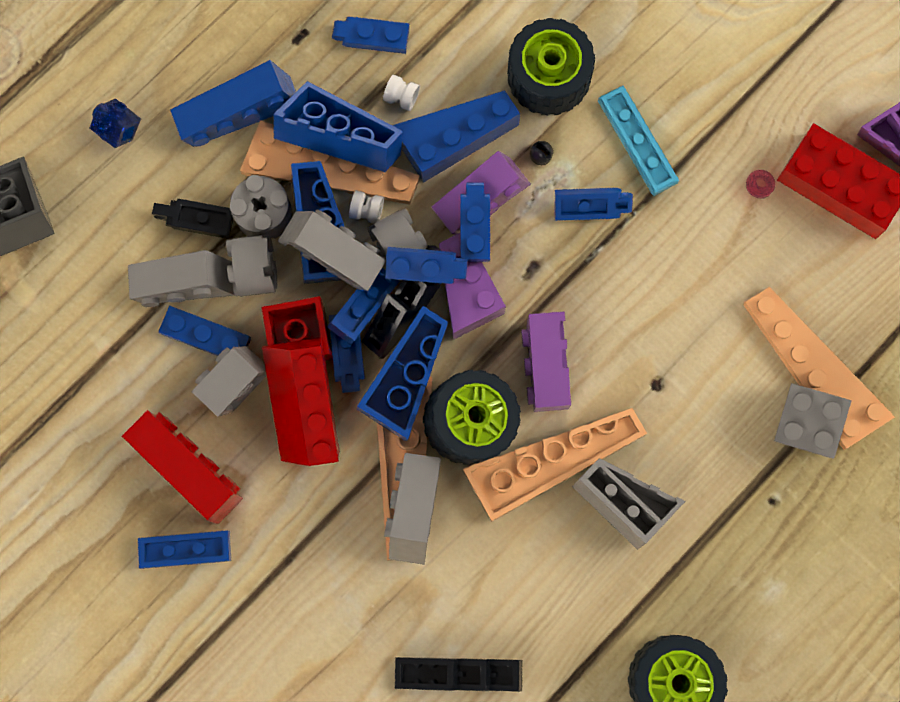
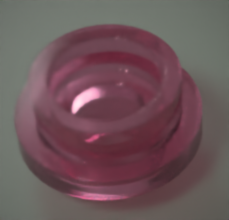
[746,170,775,198]

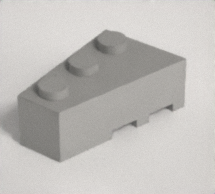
[278,210,386,291]
[128,250,235,307]
[384,453,441,565]
[572,458,686,550]

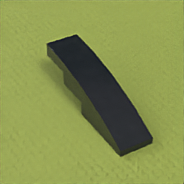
[362,245,442,359]
[395,657,522,692]

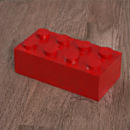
[777,123,900,239]
[121,410,243,524]

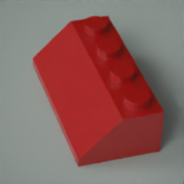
[262,338,340,466]

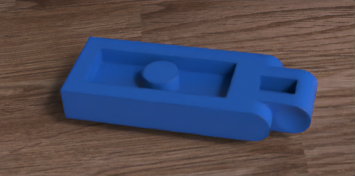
[332,17,410,54]
[460,182,490,262]
[554,188,633,221]
[385,247,468,284]
[329,314,365,393]

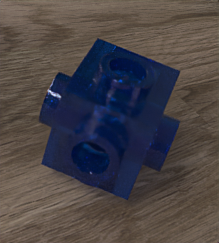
[89,98,141,148]

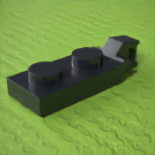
[152,198,234,239]

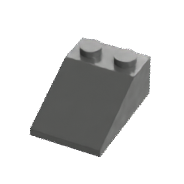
[0,156,55,256]

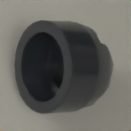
[530,141,553,165]

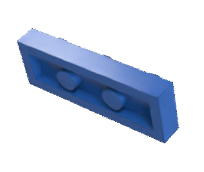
[327,268,400,345]
[158,305,251,356]
[138,531,231,569]

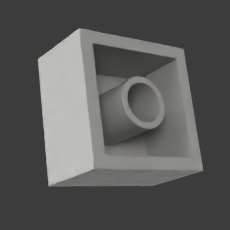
[192,346,267,417]
[774,383,852,459]

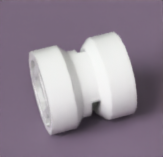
[383,74,420,111]
[349,190,384,224]

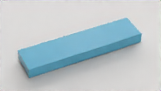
[598,85,679,196]

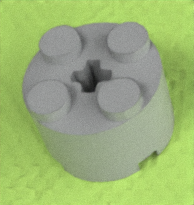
[230,175,292,239]
[367,208,427,265]
[226,235,277,297]

